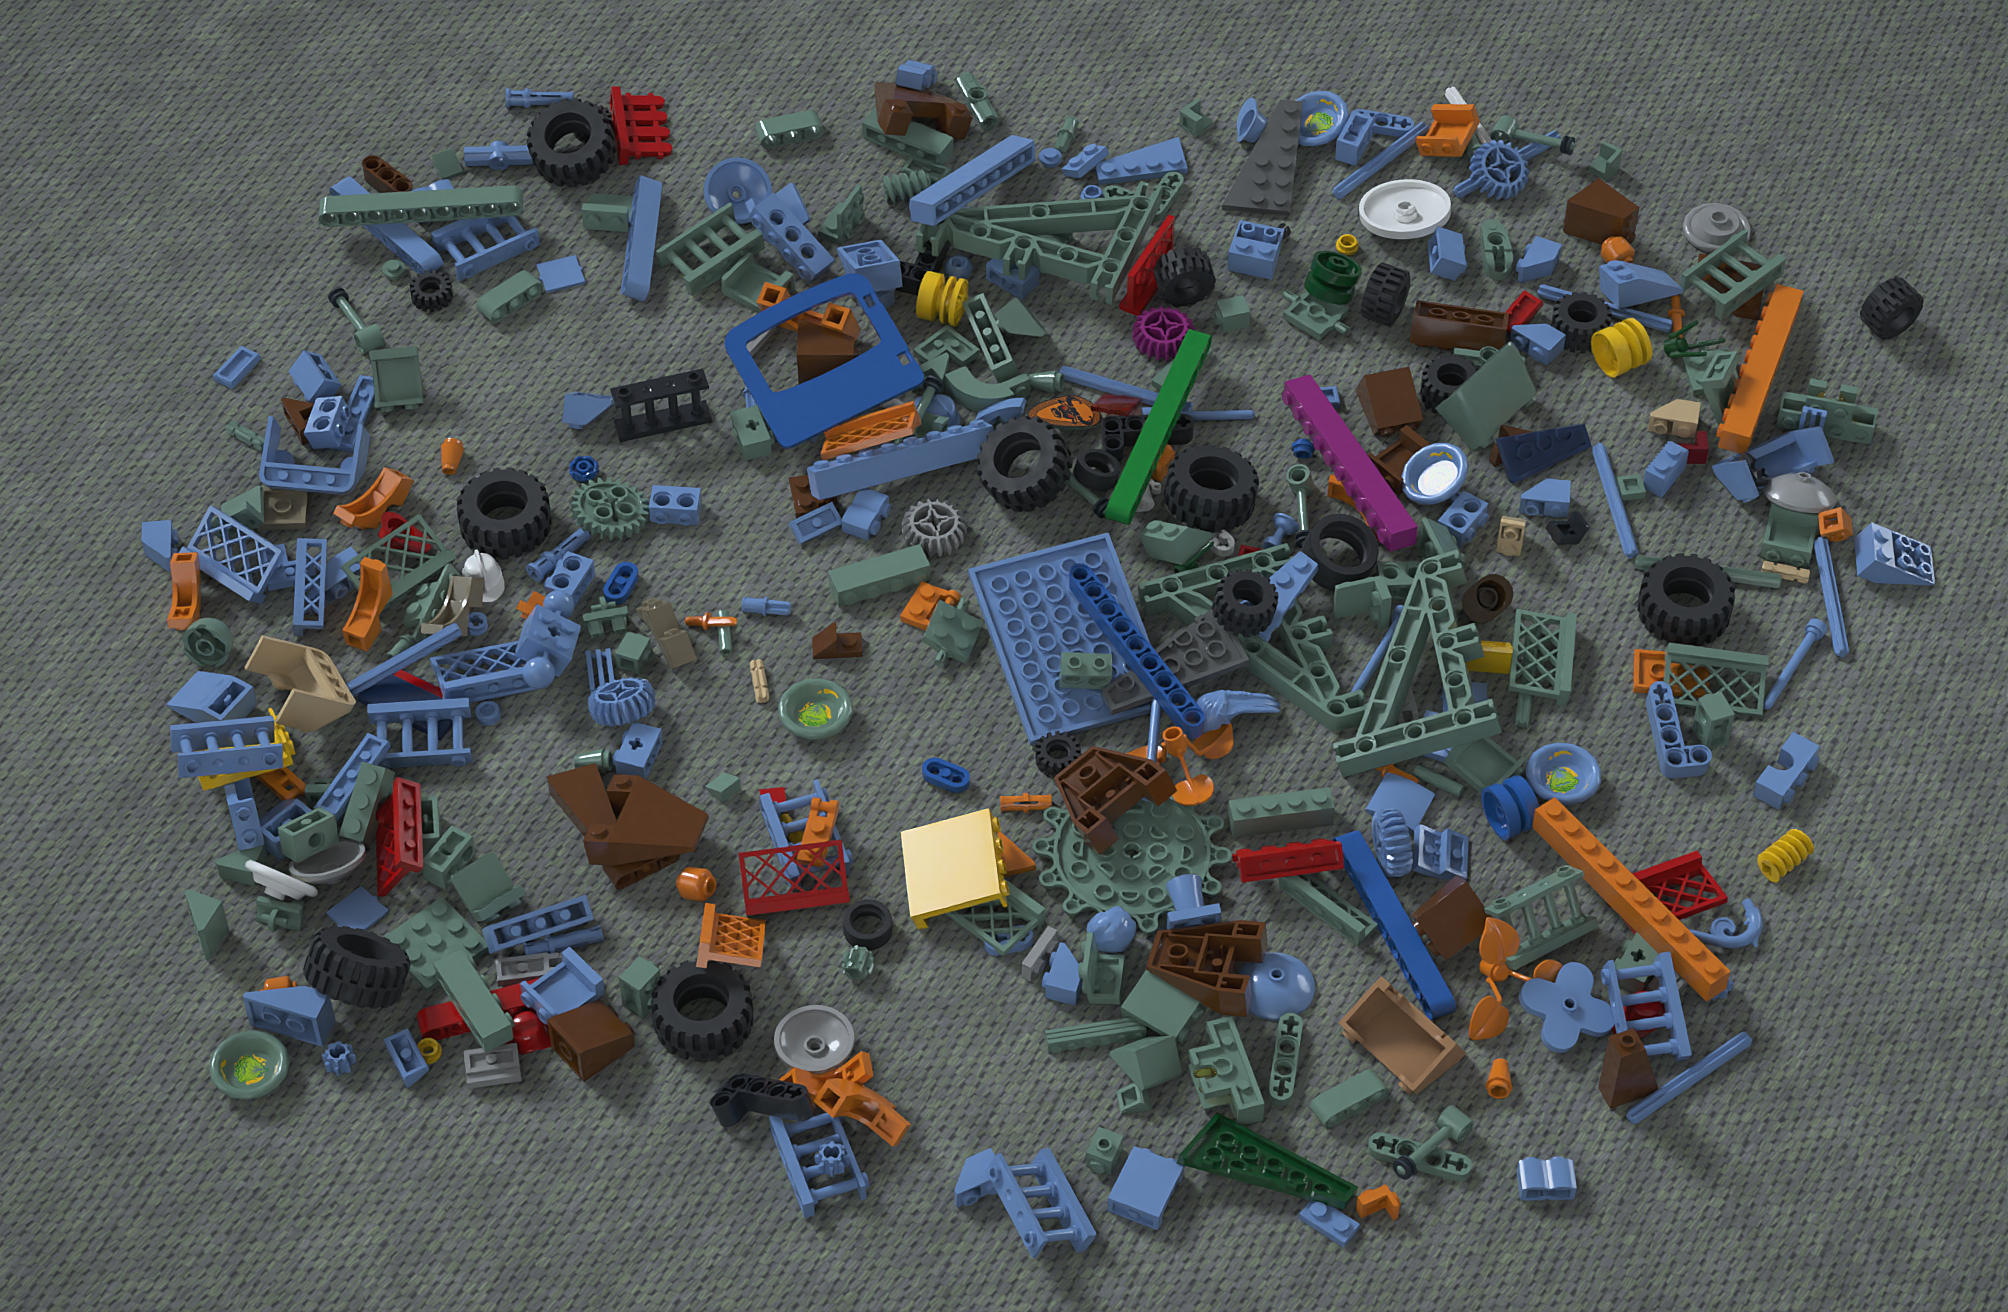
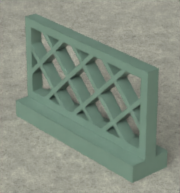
[341,514,456,612]
[1508,609,1577,706]
[1663,643,1769,717]
[945,879,1045,956]

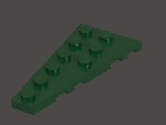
[1176,1112,1358,1210]

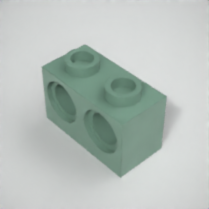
[1376,561,1422,600]
[1059,652,1112,689]
[1692,691,1735,749]
[422,825,476,890]
[619,956,661,1019]

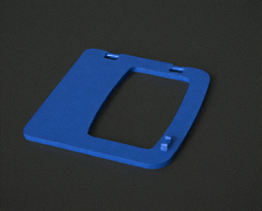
[724,273,924,449]

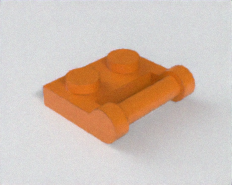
[900,581,961,630]

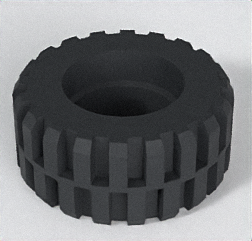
[526,98,617,188]
[976,416,1073,512]
[1164,445,1259,533]
[457,467,552,560]
[1637,553,1735,646]
[303,926,411,1009]
[651,958,754,1062]

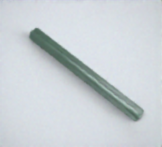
[1635,555,1782,588]

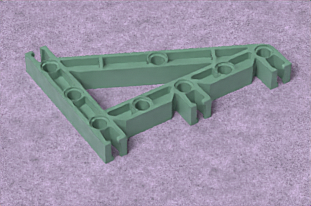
[916,181,1162,305]
[1138,543,1368,731]
[1333,549,1502,777]

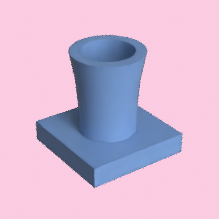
[1166,874,1221,929]

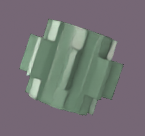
[841,945,874,981]

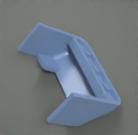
[259,416,370,495]
[1712,426,1835,503]

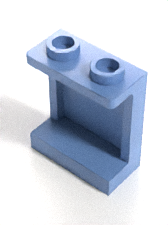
[224,778,264,851]
[520,947,605,1024]
[1108,1146,1184,1230]

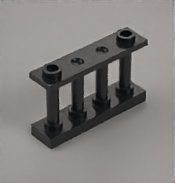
[610,368,712,442]

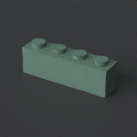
[862,107,954,166]
[963,293,1020,383]
[828,544,931,607]
[1227,787,1335,838]
[433,949,515,1053]

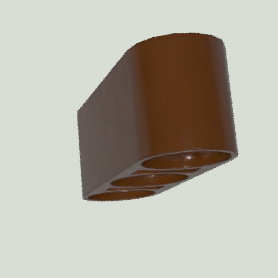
[362,155,413,193]
[603,854,680,890]

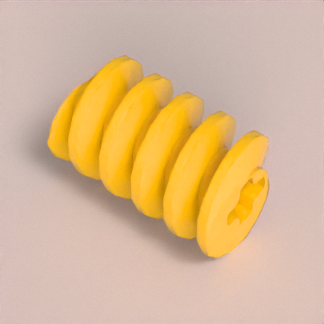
[1757,829,1814,883]

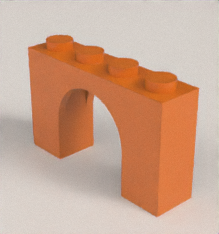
[756,282,861,343]

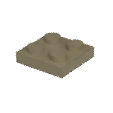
[257,487,309,531]

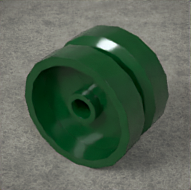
[1304,251,1362,305]

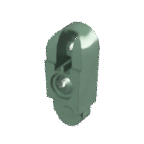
[1480,219,1513,280]

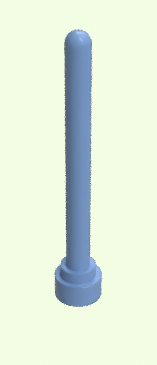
[1141,407,1255,421]
[1351,605,1404,692]
[1763,618,1827,710]
[1142,698,1161,802]

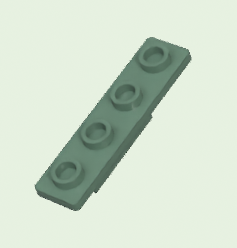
[402,563,461,643]

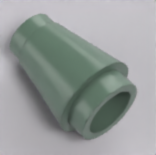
[1029,370,1064,394]
[574,748,613,773]

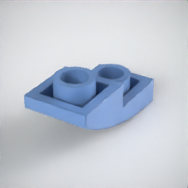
[975,398,1027,425]

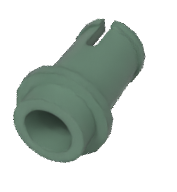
[386,633,417,659]

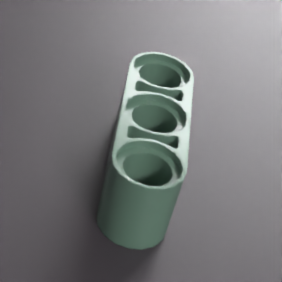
[756,110,824,149]
[476,270,543,323]
[1310,1069,1389,1129]

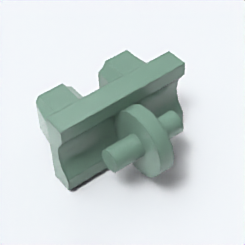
[583,596,628,639]
[256,895,304,932]

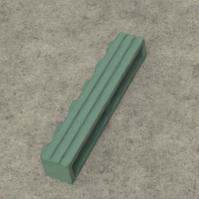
[1045,1017,1146,1053]

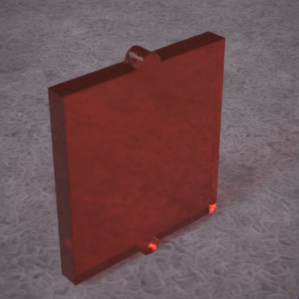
[1091,393,1141,416]

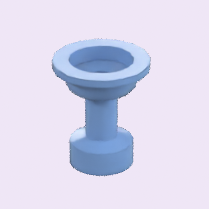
[1263,513,1300,549]

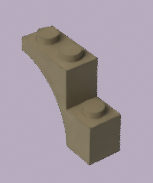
[421,576,484,641]
[636,598,697,668]

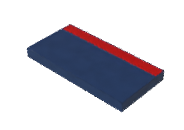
[357,670,453,741]

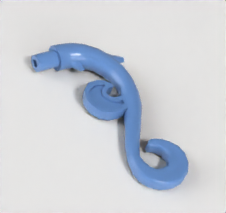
[1689,898,1763,948]

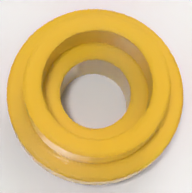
[1336,234,1359,255]
[417,1038,442,1064]

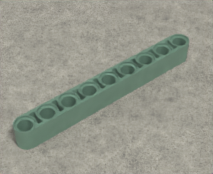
[319,186,523,227]

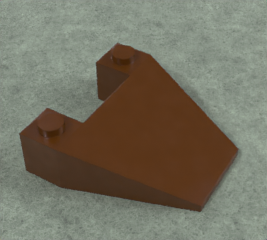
[874,82,973,139]
[1054,746,1177,855]
[583,774,709,866]
[1146,920,1268,1017]

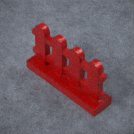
[609,86,673,165]
[1232,838,1344,883]

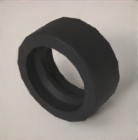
[1073,449,1121,491]
[843,899,893,951]

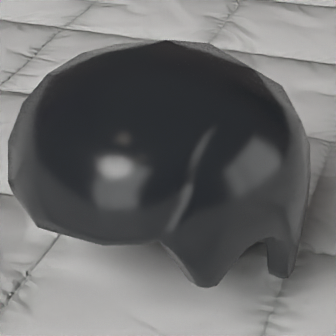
[1738,451,1770,487]

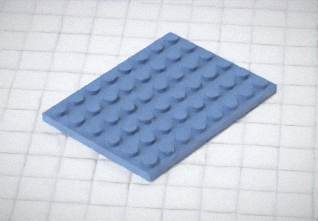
[968,533,1163,746]

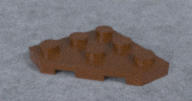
[1698,253,1764,320]

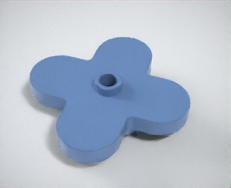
[1519,962,1615,1053]

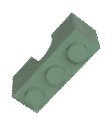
[339,762,395,846]

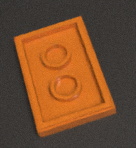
[1633,649,1709,698]

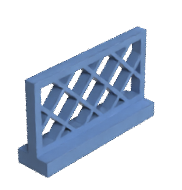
[179,505,285,604]
[430,641,538,703]

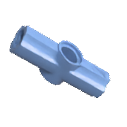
[464,141,534,170]

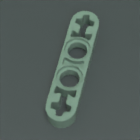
[1268,1013,1303,1106]
[1368,1132,1472,1181]

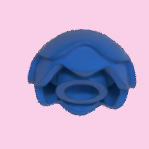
[569,456,599,483]

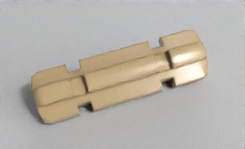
[1761,561,1810,584]
[750,659,769,704]

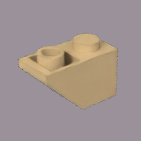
[1647,399,1701,438]
[1496,516,1527,556]

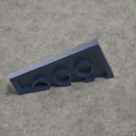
[1495,423,1592,483]

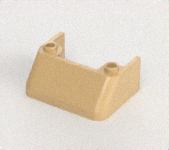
[245,635,356,733]

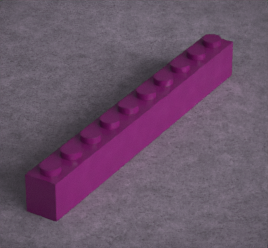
[1282,375,1418,552]

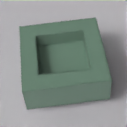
[1616,474,1646,501]

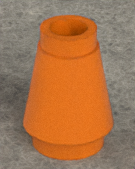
[441,438,465,475]
[1485,1058,1512,1099]

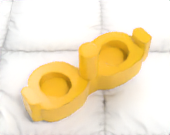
[780,814,804,844]

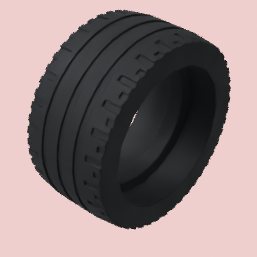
[1301,513,1379,591]

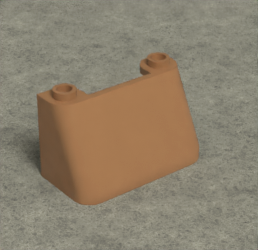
[1339,976,1467,1095]

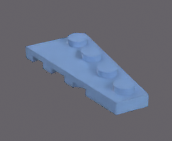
[1095,137,1188,185]
[1241,551,1319,642]

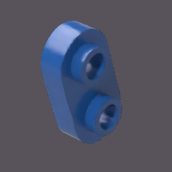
[603,562,639,605]
[922,757,970,793]

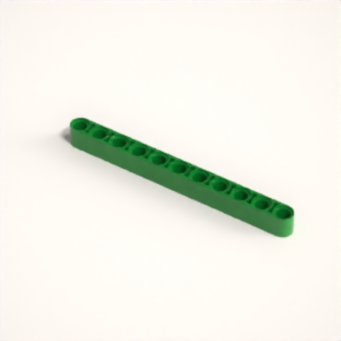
[1105,329,1212,525]

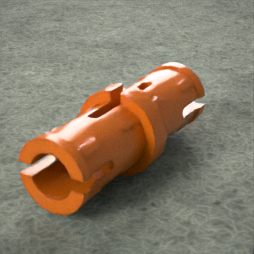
[1000,793,1052,813]

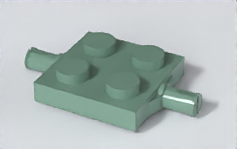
[1282,289,1350,341]
[1682,340,1738,395]
[921,597,983,667]

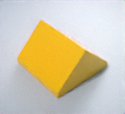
[1465,640,1513,674]

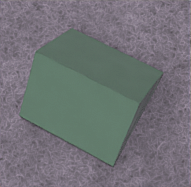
[184,889,229,960]
[1109,1036,1182,1091]

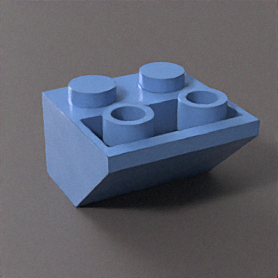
[1227,220,1284,280]
[259,799,312,861]

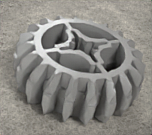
[902,499,967,558]

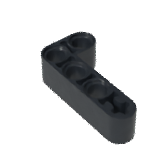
[896,240,951,296]
[1101,414,1194,463]
[710,1073,817,1127]

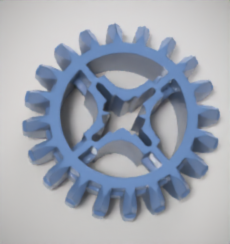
[1468,140,1530,200]
[588,677,656,727]
[1371,808,1413,878]

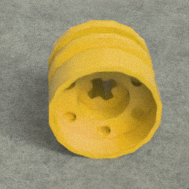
[916,271,968,327]
[1591,318,1652,378]

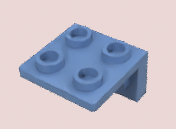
[745,183,811,242]

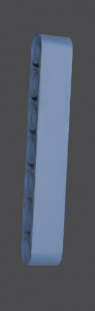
[621,175,662,302]
[329,176,443,275]

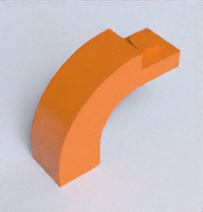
[167,552,201,630]
[779,1051,873,1108]
[814,1078,911,1147]

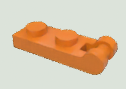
[255,767,306,801]
[797,797,839,868]

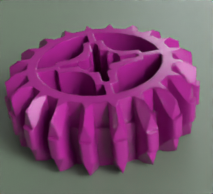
[1132,305,1195,362]

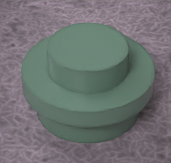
[382,260,405,280]

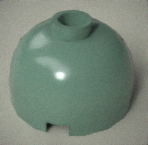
[182,617,233,668]

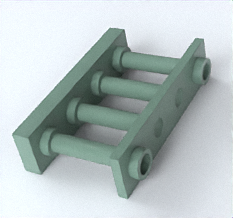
[656,203,765,296]
[1680,229,1787,320]
[1484,865,1599,970]

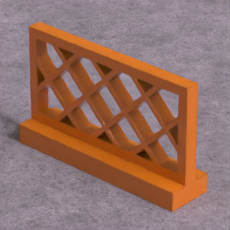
[821,401,922,460]
[696,903,766,968]

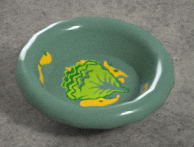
[778,678,853,740]
[209,1030,290,1100]

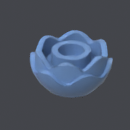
[944,255,973,281]

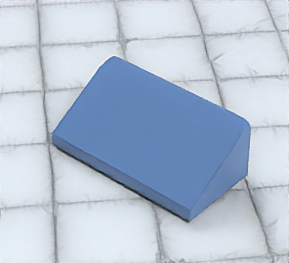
[383,1028,429,1088]

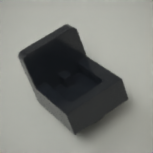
[1545,511,1590,545]

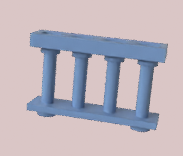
[431,216,540,281]
[367,698,472,769]
[170,716,283,778]
[759,779,853,890]
[1601,952,1692,1062]
[769,1113,870,1218]
[986,1148,1097,1258]

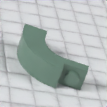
[945,366,1030,412]

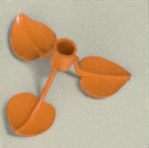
[1125,723,1234,806]
[1469,917,1563,1040]

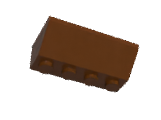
[1410,300,1509,351]

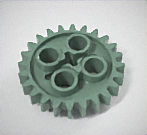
[570,477,649,540]

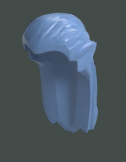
[1194,690,1280,733]

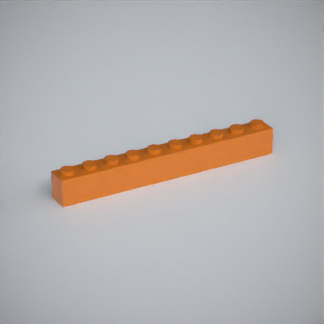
[1716,284,1804,454]
[1532,797,1731,1002]

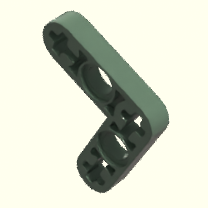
[1103,172,1184,222]

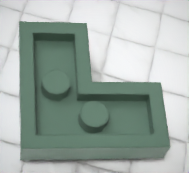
[913,325,980,367]

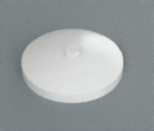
[1359,179,1451,239]

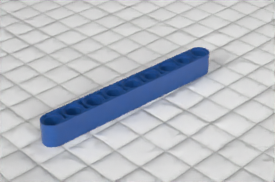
[1069,563,1205,739]
[1333,830,1456,1020]

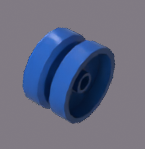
[1481,775,1539,840]

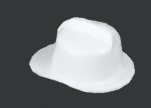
[462,550,505,602]

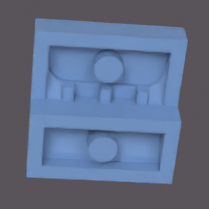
[1365,772,1435,835]
[1412,824,1469,880]

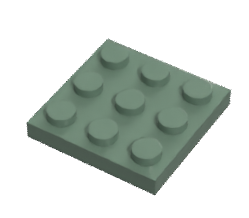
[384,897,489,994]

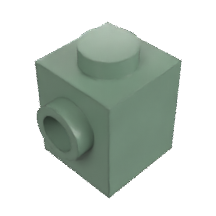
[1213,295,1250,332]
[615,631,653,675]
[1086,1127,1124,1175]

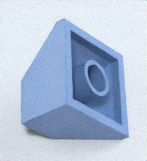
[562,392,615,429]

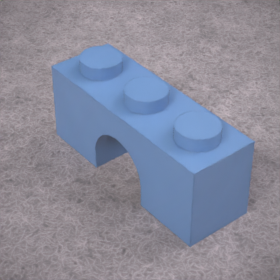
[1753,732,1820,810]

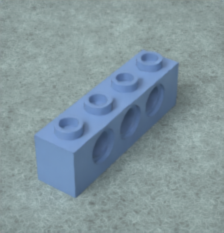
[749,192,835,284]
[482,895,594,954]

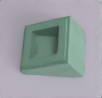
[432,148,463,180]
[705,772,741,803]
[1116,1083,1153,1114]

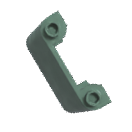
[1435,341,1537,451]

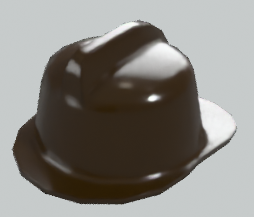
[1462,574,1513,623]

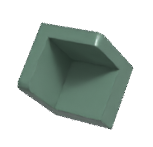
[1179,98,1213,137]
[1588,141,1623,181]
[916,412,949,438]

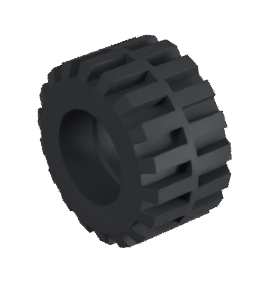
[1153,246,1216,306]
[1361,262,1411,326]
[1860,277,1924,340]
[1551,292,1612,354]
[1420,354,1479,416]
[1212,569,1279,637]

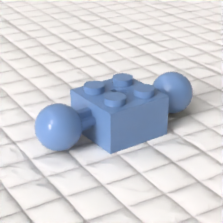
[514,590,581,689]

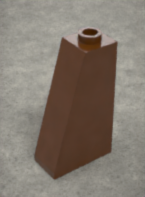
[547,763,617,837]
[1598,1028,1658,1109]

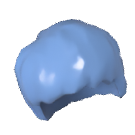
[1087,906,1137,954]

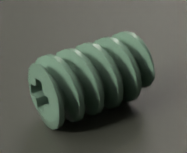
[883,170,931,203]

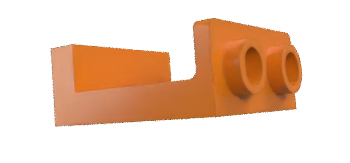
[1415,104,1480,157]

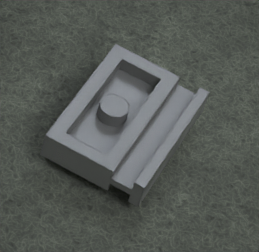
[463,1043,522,1089]

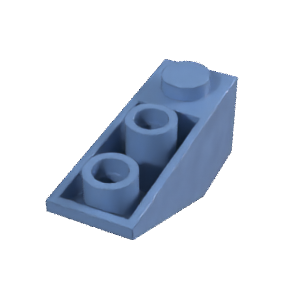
[306,547,361,615]

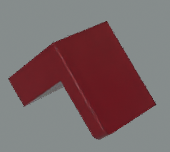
[1677,431,1709,464]

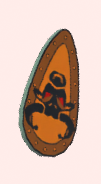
[1026,395,1101,432]

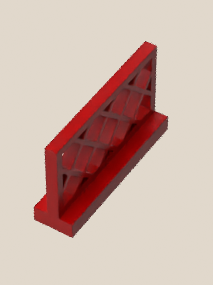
[1119,215,1175,316]
[376,777,423,897]
[738,839,850,916]
[1606,850,1728,935]

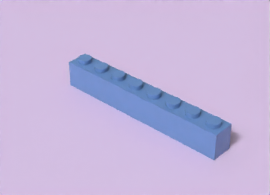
[909,135,1035,226]
[807,420,994,500]

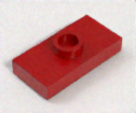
[1505,290,1543,335]

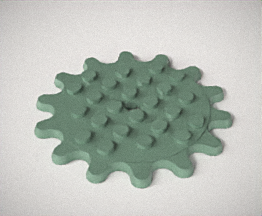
[1032,796,1232,935]

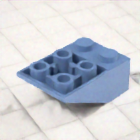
[1854,522,1935,585]
[166,671,257,723]

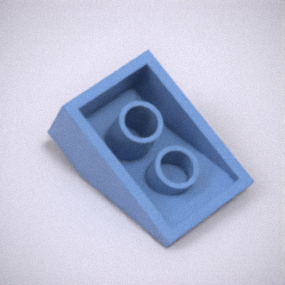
[837,240,903,292]
[1599,260,1683,309]
[243,986,336,1047]

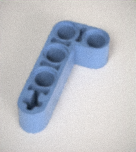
[1646,681,1712,778]

